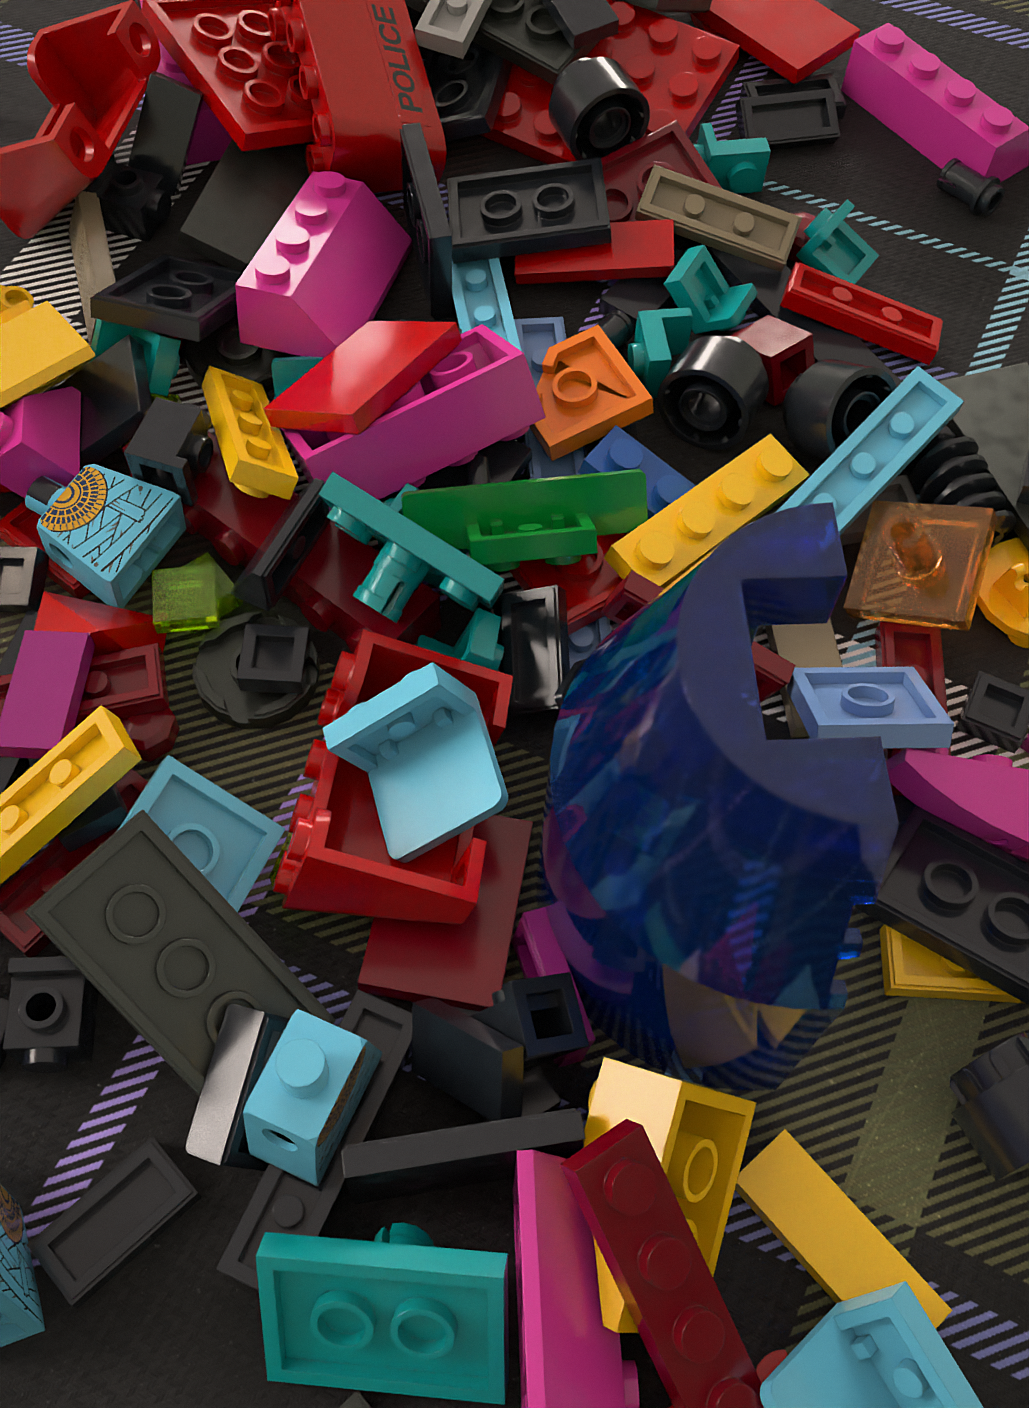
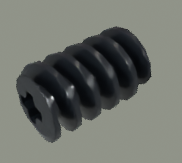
[905,433,1017,562]

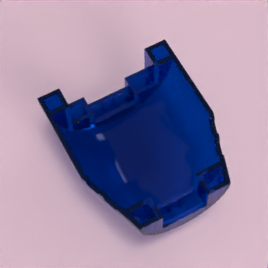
[536,502,899,1091]

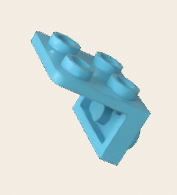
[323,662,508,863]
[760,1281,984,1408]

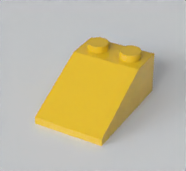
[584,1057,756,1333]

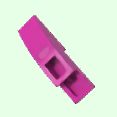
[883,748,1029,863]

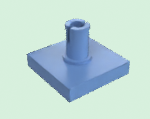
[787,667,954,784]

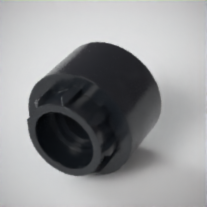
[548,57,650,161]
[657,336,769,450]
[783,359,897,460]
[949,1032,1029,1181]

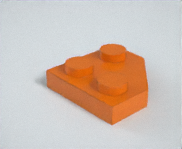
[529,325,653,461]

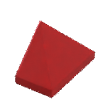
[34,591,170,656]

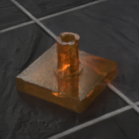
[843,500,998,631]

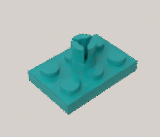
[318,471,504,623]
[255,1223,509,1405]

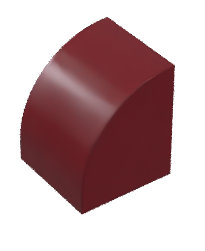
[730,315,815,406]

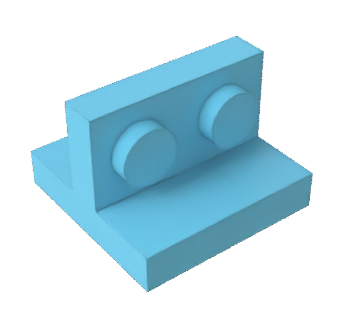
[118,755,285,912]

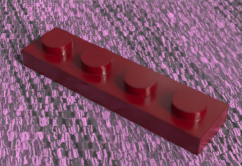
[560,1118,764,1408]

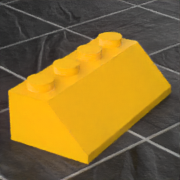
[0,300,96,412]

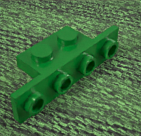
[401,469,648,571]

